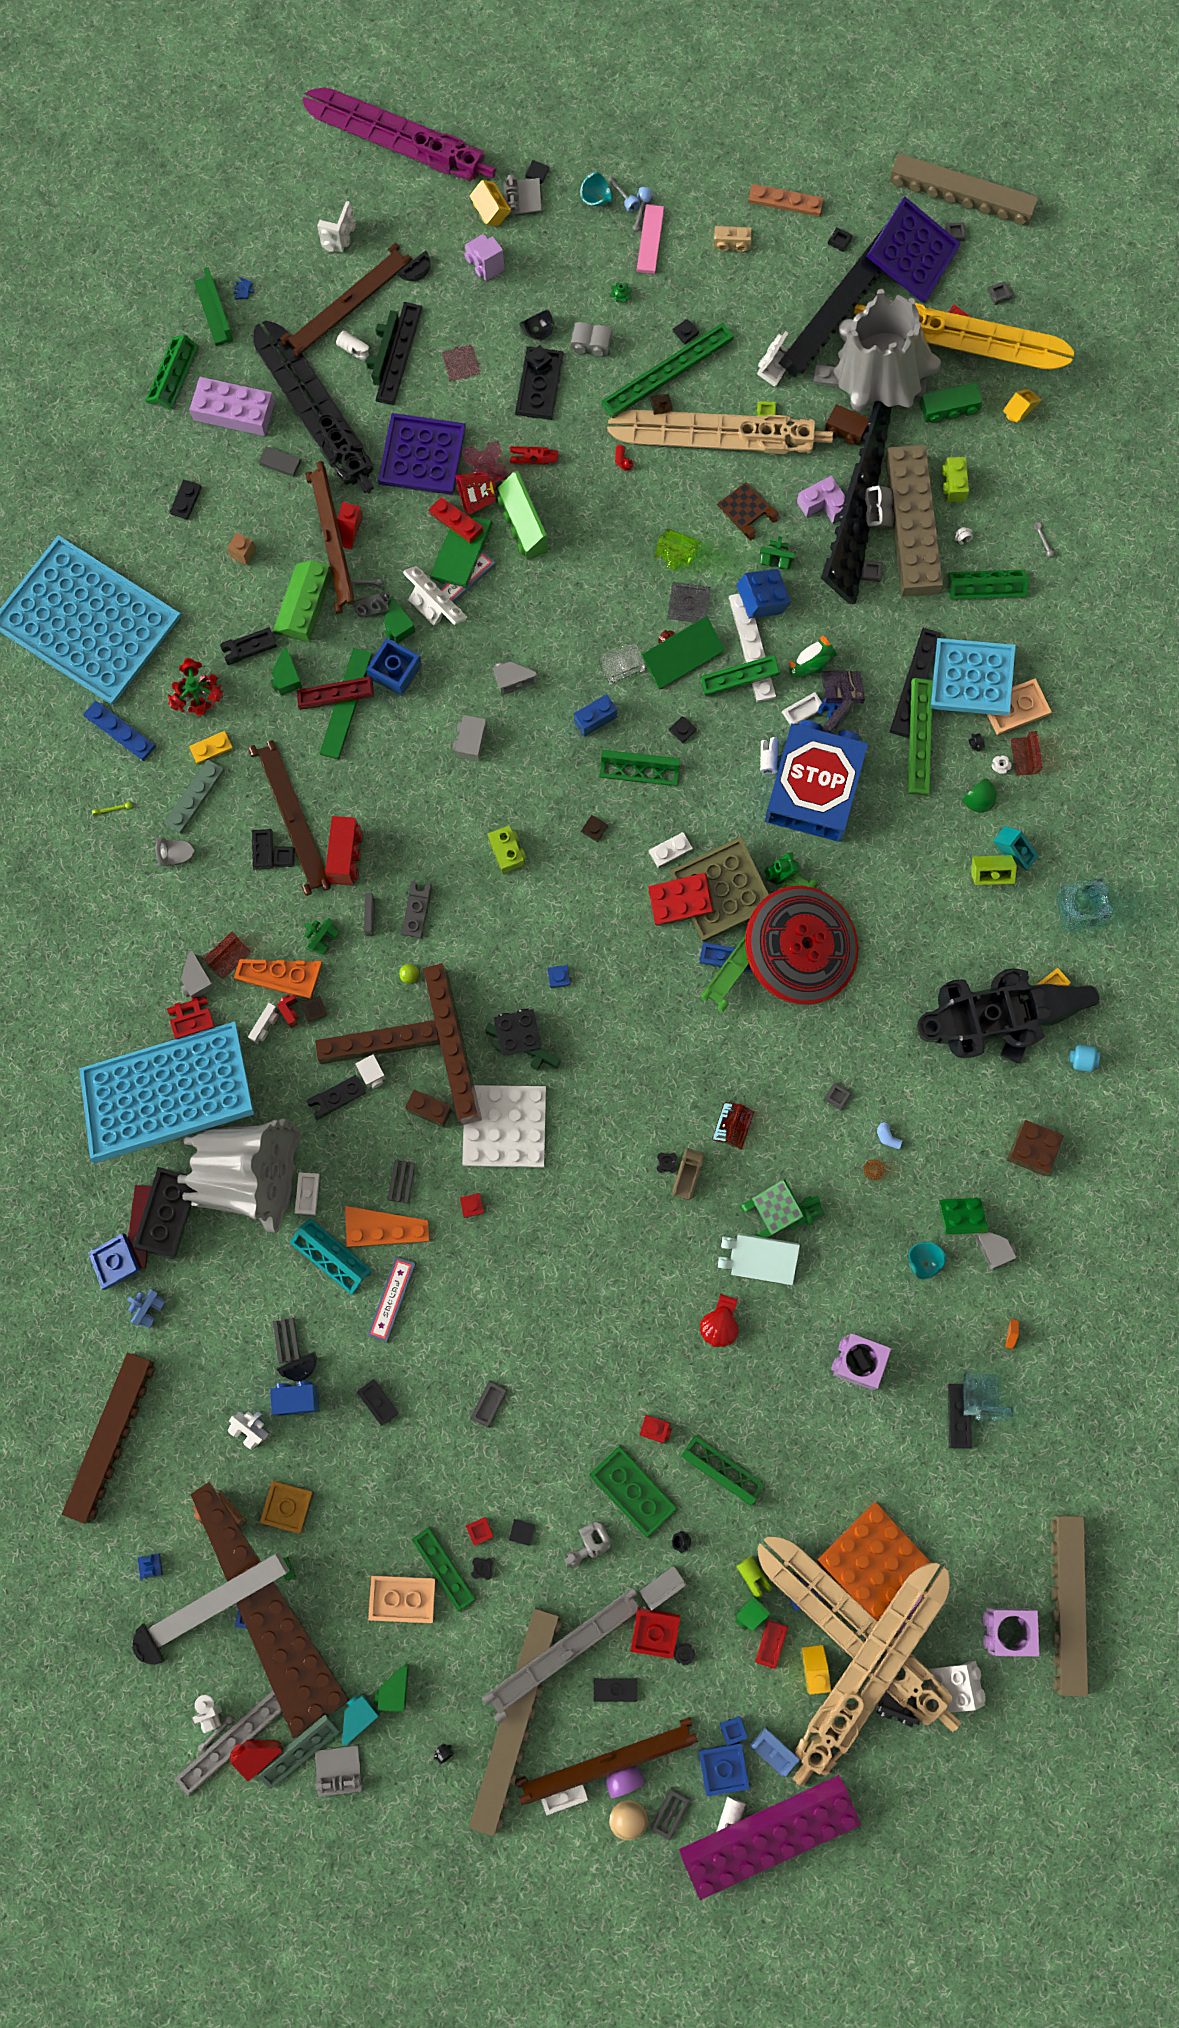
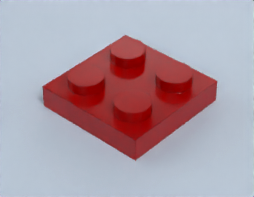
[630,1607,680,1659]

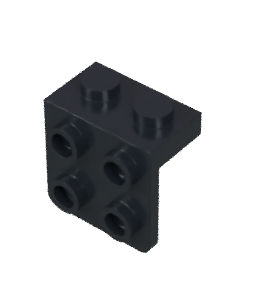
[494,1008,541,1056]
[875,1691,920,1727]

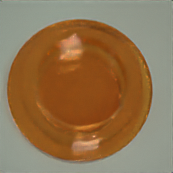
[863,1159,884,1180]

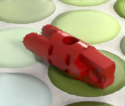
[510,446,558,465]

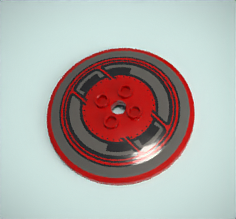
[745,886,858,1005]

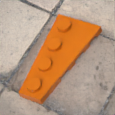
[234,959,323,1000]
[345,1206,430,1247]

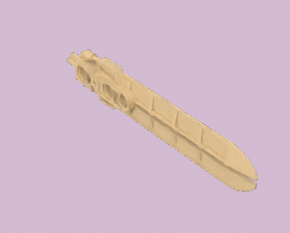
[607,410,833,454]
[758,1537,961,1732]
[793,1562,949,1786]

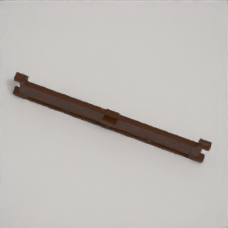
[280,243,412,356]
[305,461,355,614]
[248,740,331,896]
[515,1717,698,1805]

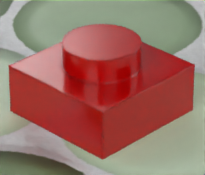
[460,1193,484,1218]
[466,1517,494,1546]

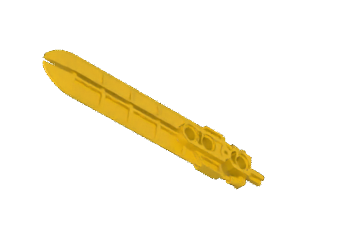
[854,300,1074,369]

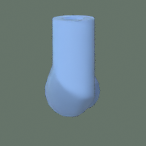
[877,1122,902,1150]

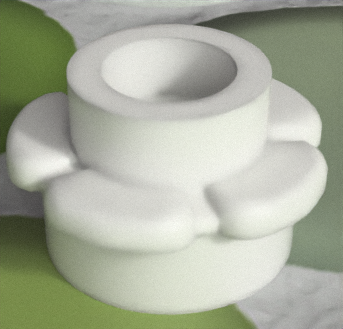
[955,527,973,545]
[992,756,1011,774]

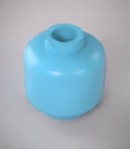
[1069,1044,1100,1072]

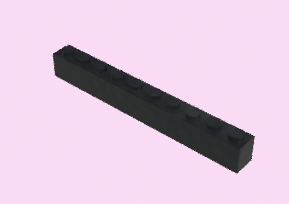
[778,226,885,377]

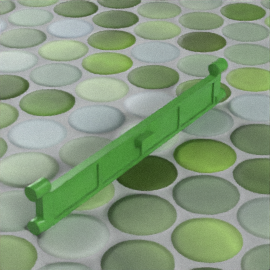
[700,870,818,1013]

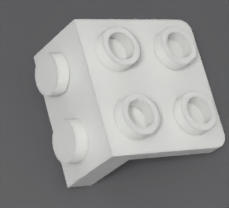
[317,201,356,253]
[757,331,788,386]
[929,1661,985,1712]

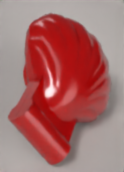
[700,1293,739,1347]

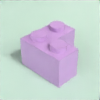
[465,234,504,281]
[797,475,845,524]

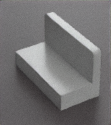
[639,1566,687,1610]

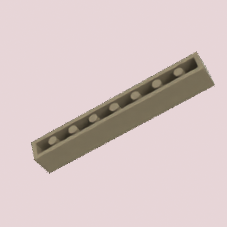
[889,153,1038,225]
[1050,1516,1088,1697]

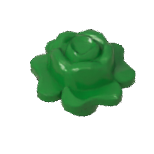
[610,282,632,303]

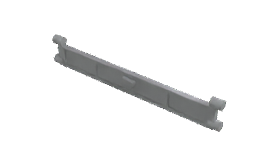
[482,1588,646,1724]

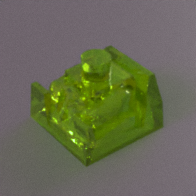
[654,528,702,570]

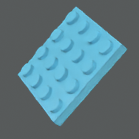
[930,638,1015,716]

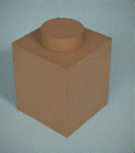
[227,533,256,565]

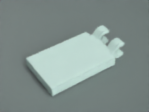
[718,1233,800,1285]

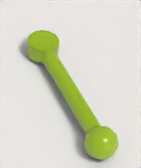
[92,802,133,815]

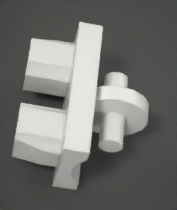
[228,1411,269,1450]
[193,1694,222,1733]

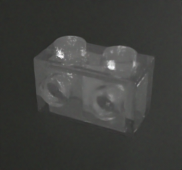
[600,643,645,685]

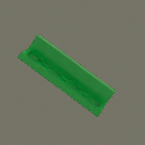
[194,267,233,346]
[145,334,199,410]
[948,569,1029,600]
[599,750,680,786]
[681,1436,765,1506]

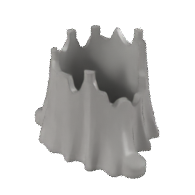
[834,289,941,411]
[177,1119,301,1233]

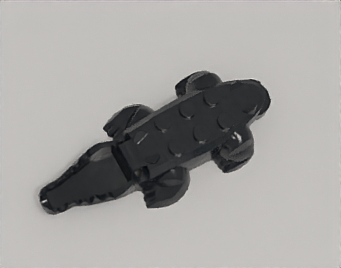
[917,968,1099,1058]

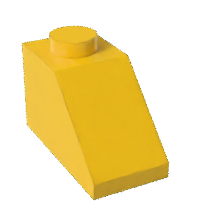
[1003,389,1042,422]
[802,1645,831,1694]

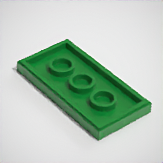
[430,514,492,588]
[640,616,725,689]
[589,1445,678,1538]

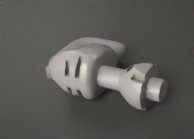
[564,1522,612,1568]

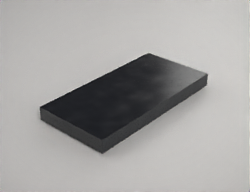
[515,346,564,420]

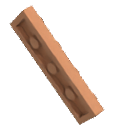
[748,184,824,217]

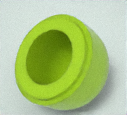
[399,964,419,984]

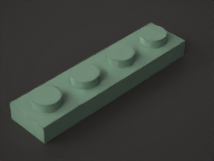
[164,759,224,834]
[257,1714,340,1790]

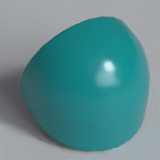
[580,172,612,206]
[908,1242,946,1279]

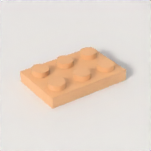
[987,678,1052,735]
[368,1576,436,1623]

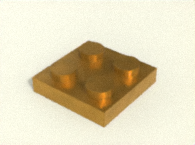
[260,1481,313,1534]

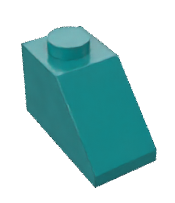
[993,826,1038,870]
[342,1694,380,1746]

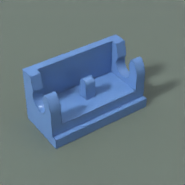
[750,1727,799,1777]

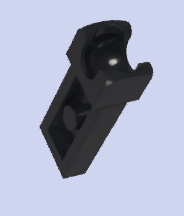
[220,627,277,665]
[307,1075,366,1120]

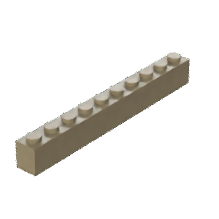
[469,1608,562,1836]

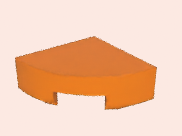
[1005,1319,1019,1349]

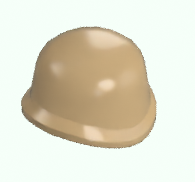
[609,1800,648,1840]

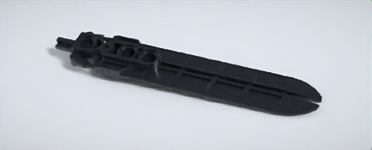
[253,321,374,494]

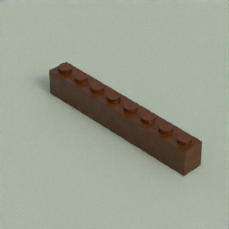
[423,963,482,1125]
[61,1352,155,1524]

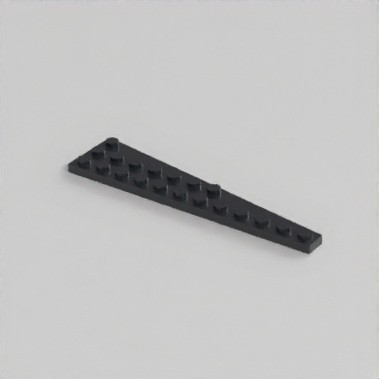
[821,401,893,604]

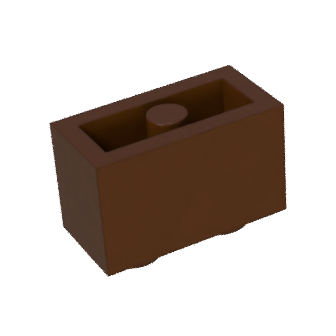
[825,404,869,446]
[405,1090,452,1128]

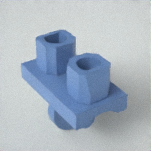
[127,1289,165,1328]

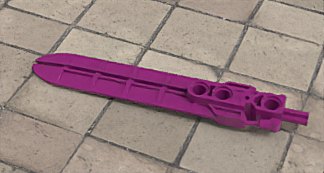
[302,88,497,181]

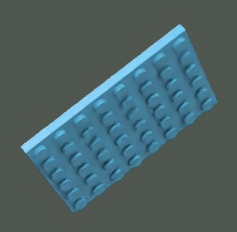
[0,535,182,706]
[79,1021,254,1164]

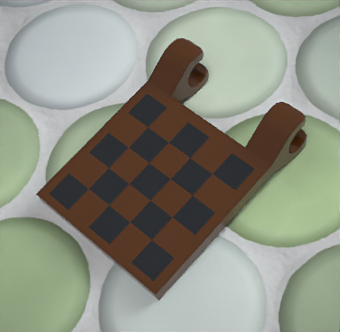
[717,482,778,540]

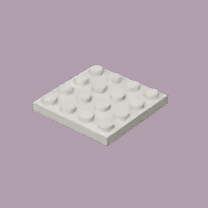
[462,1085,546,1168]

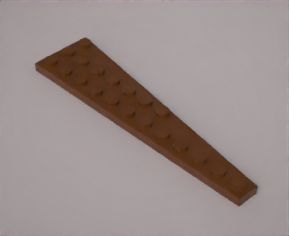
[191,1481,349,1739]

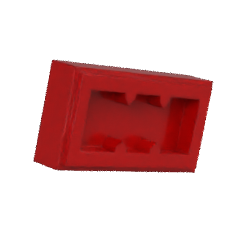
[755,1619,788,1669]

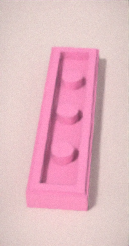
[637,205,664,274]

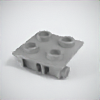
[503,175,542,215]
[315,1745,362,1797]

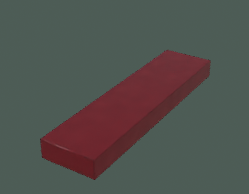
[297,676,374,710]
[128,1185,152,1269]

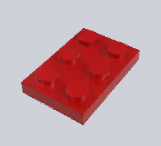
[648,873,714,925]

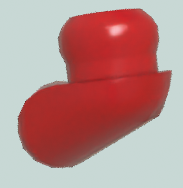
[615,445,634,471]

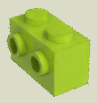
[941,457,969,502]
[487,826,526,874]
[971,855,1017,885]

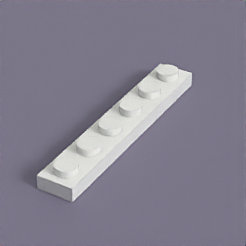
[729,594,776,703]

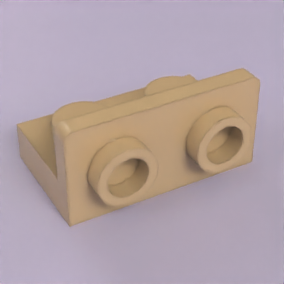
[714,226,751,252]

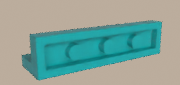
[290,1218,372,1295]

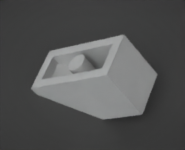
[492,661,537,695]
[181,951,214,999]
[974,1231,1017,1270]

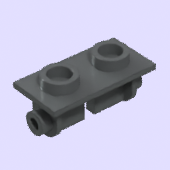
[352,592,391,618]

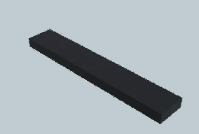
[376,302,422,405]
[889,628,941,738]

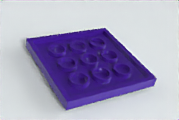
[866,197,961,303]
[378,413,466,495]

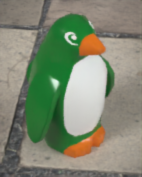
[789,635,837,678]

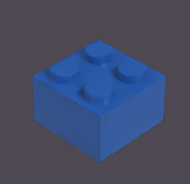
[736,569,791,619]
[366,638,422,696]
[270,1381,320,1416]

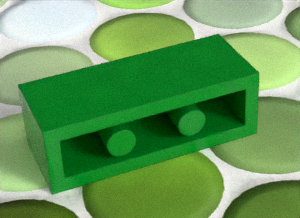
[920,382,982,423]

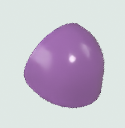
[606,1765,645,1798]

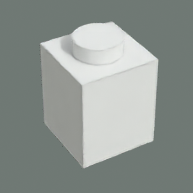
[355,1054,386,1089]

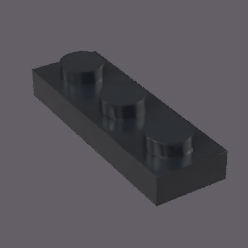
[948,1384,972,1449]

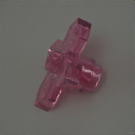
[462,441,508,480]

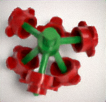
[167,658,223,716]

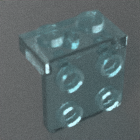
[963,1372,1014,1421]

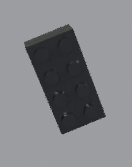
[133,1167,196,1259]

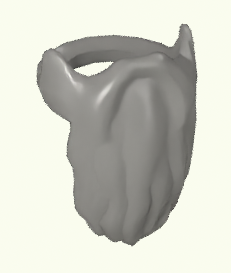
[154,837,195,866]

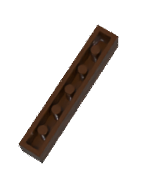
[315,1020,440,1064]

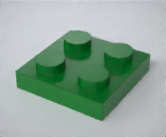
[939,1198,988,1235]

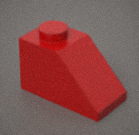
[337,502,363,550]
[230,1740,282,1782]

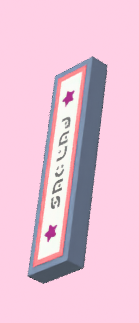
[439,550,496,603]
[367,1257,415,1342]

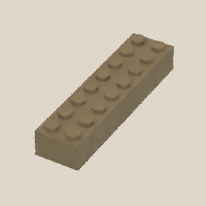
[885,445,943,597]

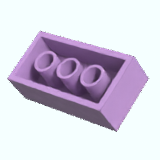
[189,377,275,436]

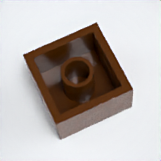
[1007,1120,1064,1176]

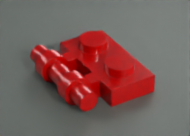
[167,996,215,1039]

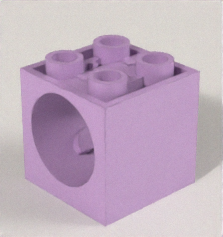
[831,1333,891,1390]
[983,1608,1039,1656]

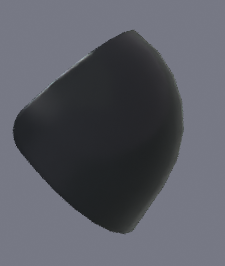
[519,309,554,340]

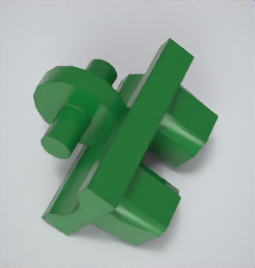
[760,536,795,570]
[764,852,800,885]
[304,918,339,955]
[789,1196,825,1230]

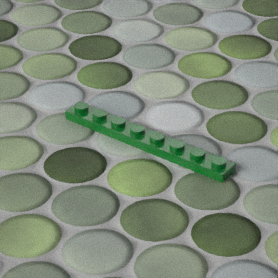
[602,323,734,418]

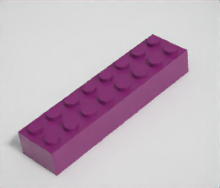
[679,1775,861,1900]

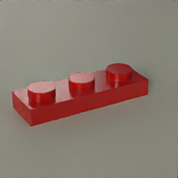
[429,497,483,544]

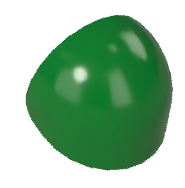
[962,778,997,813]

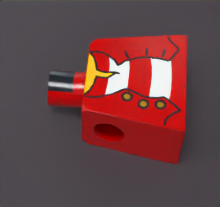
[455,472,502,514]

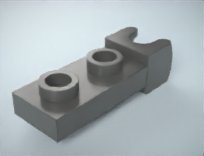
[401,881,432,938]

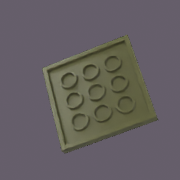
[669,837,769,942]

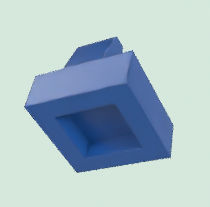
[137,1553,163,1579]

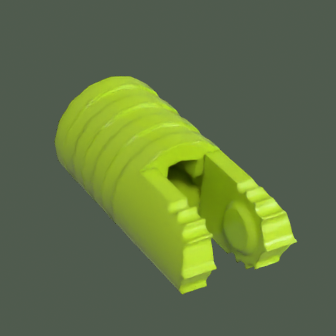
[736,1556,772,1600]

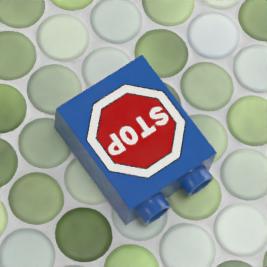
[764,720,868,842]

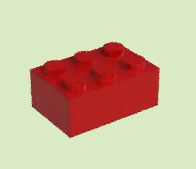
[325,816,363,886]

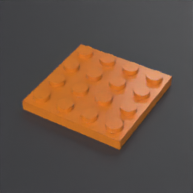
[816,1502,931,1622]

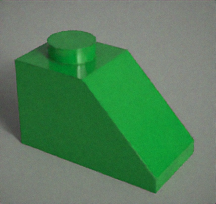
[384,596,416,644]
[270,647,302,696]
[735,1596,771,1631]
[374,1664,409,1712]

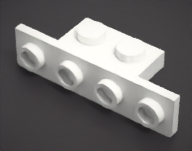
[403,566,467,626]

